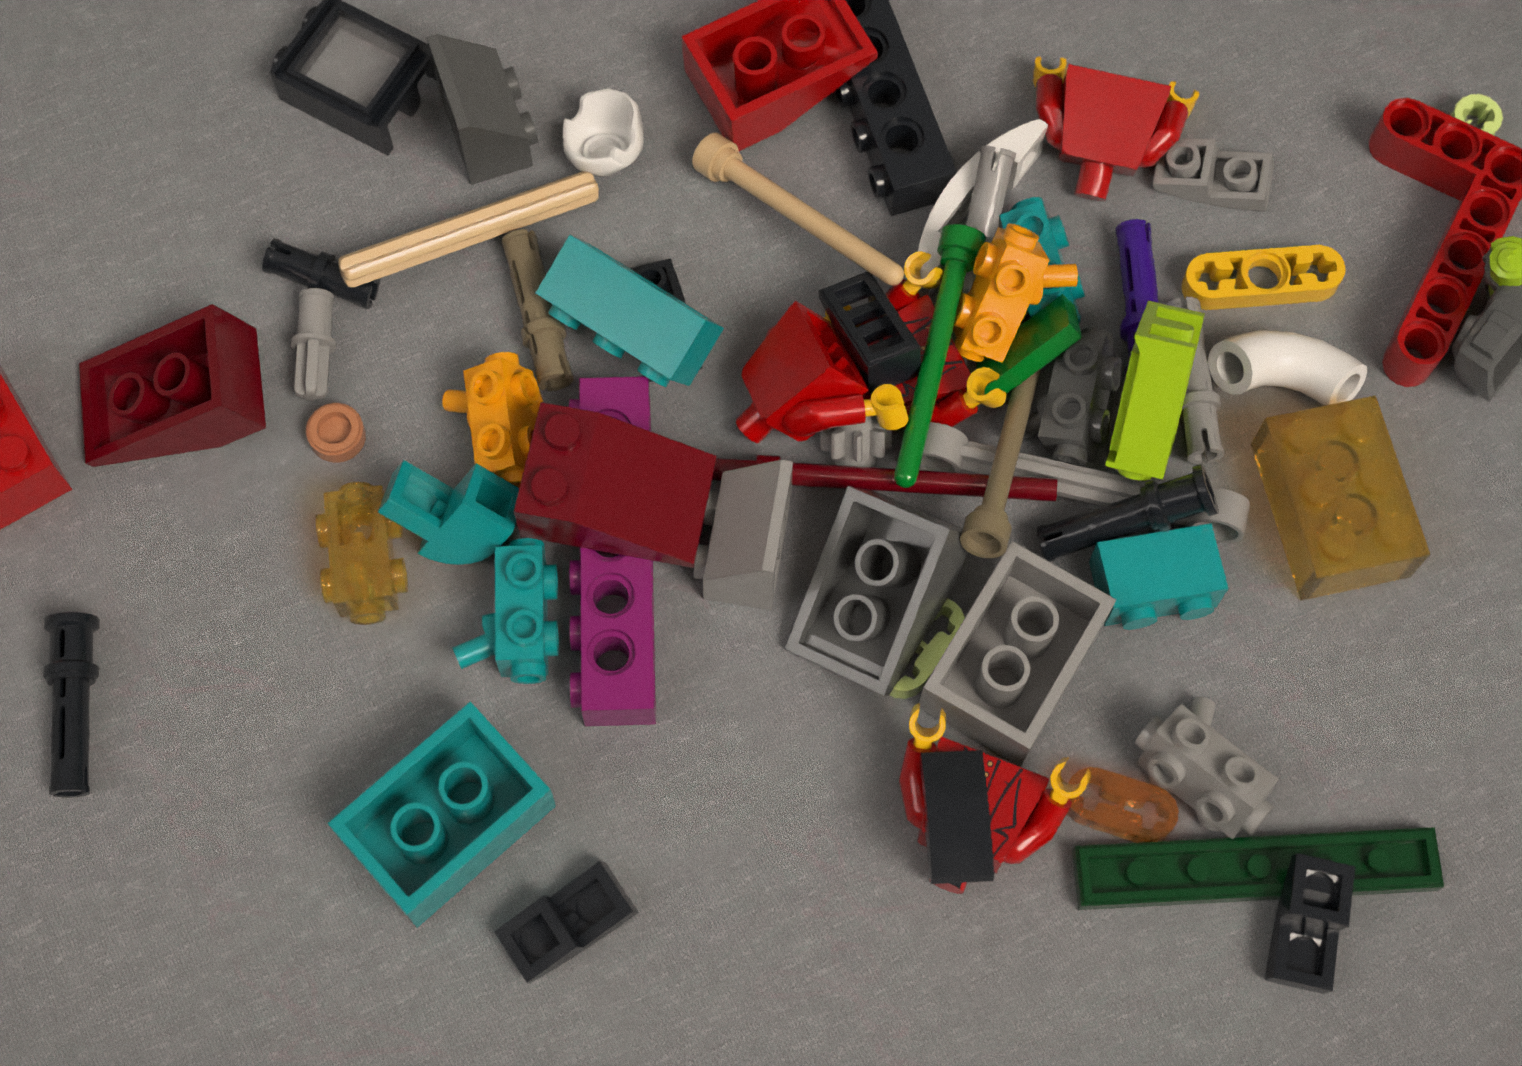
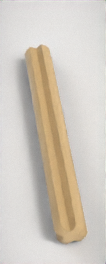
[338,171,599,288]

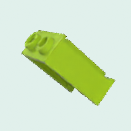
[1105,301,1205,481]

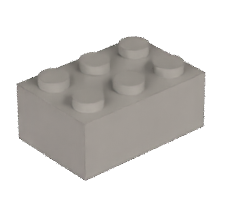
[919,541,1116,767]

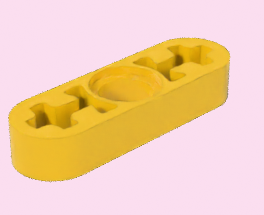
[1181,245,1346,310]

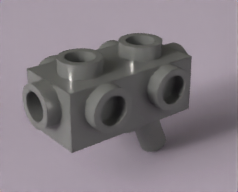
[1023,328,1122,467]

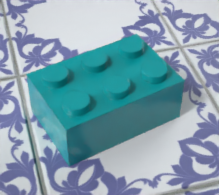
[327,701,556,928]

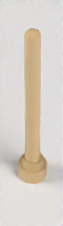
[692,133,904,286]

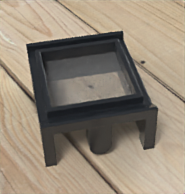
[270,0,437,156]

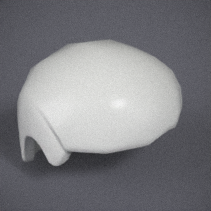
[563,88,644,177]

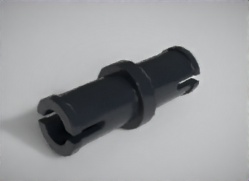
[262,238,381,310]

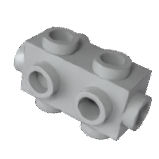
[1134,697,1279,840]

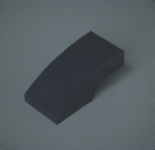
[920,750,994,884]
[1265,853,1356,994]
[494,861,639,983]

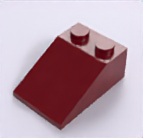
[79,304,266,467]
[514,402,717,568]

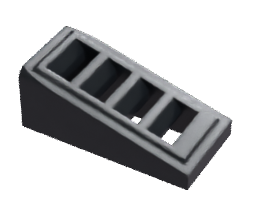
[818,271,921,394]

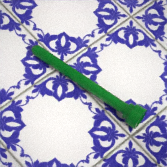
[894,224,986,488]

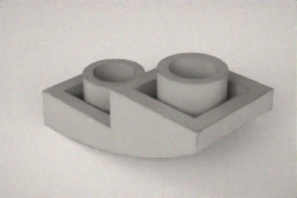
[1153,138,1274,211]

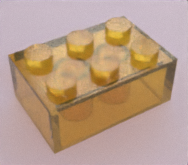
[1250,395,1431,601]

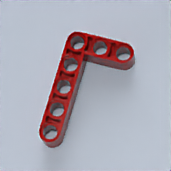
[1368,98,1522,387]

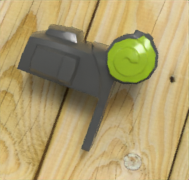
[1452,236,1522,402]

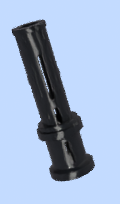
[1037,464,1219,562]
[43,612,100,798]

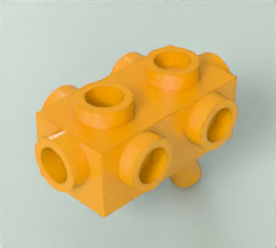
[953,223,1078,363]
[442,352,543,488]

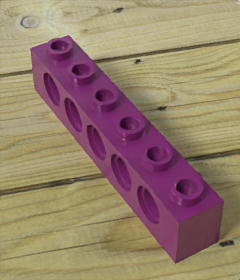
[569,376,656,727]

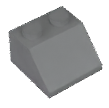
[693,459,793,610]

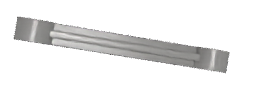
[919,422,1250,543]

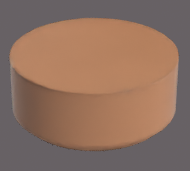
[306,403,366,463]

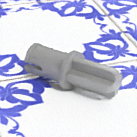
[291,288,336,401]

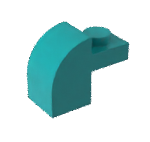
[378,460,519,565]

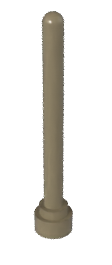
[960,369,1041,559]

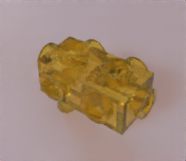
[316,482,408,625]

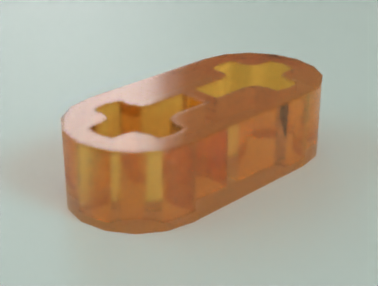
[1067,767,1179,843]

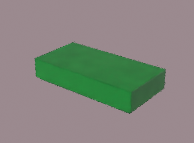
[976,294,1082,395]

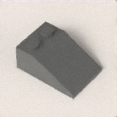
[785,486,968,696]

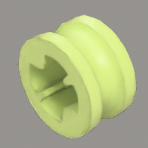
[1450,94,1503,136]

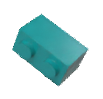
[1089,523,1229,630]

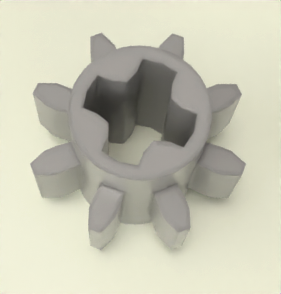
[820,416,892,467]

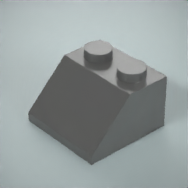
[427,34,538,185]

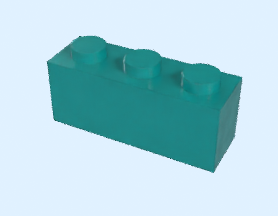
[536,235,724,387]

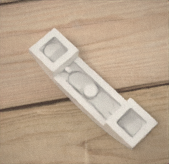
[918,119,1048,297]

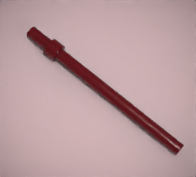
[712,455,1058,502]

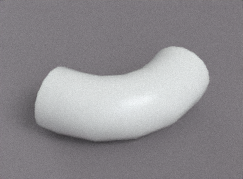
[1208,330,1368,412]

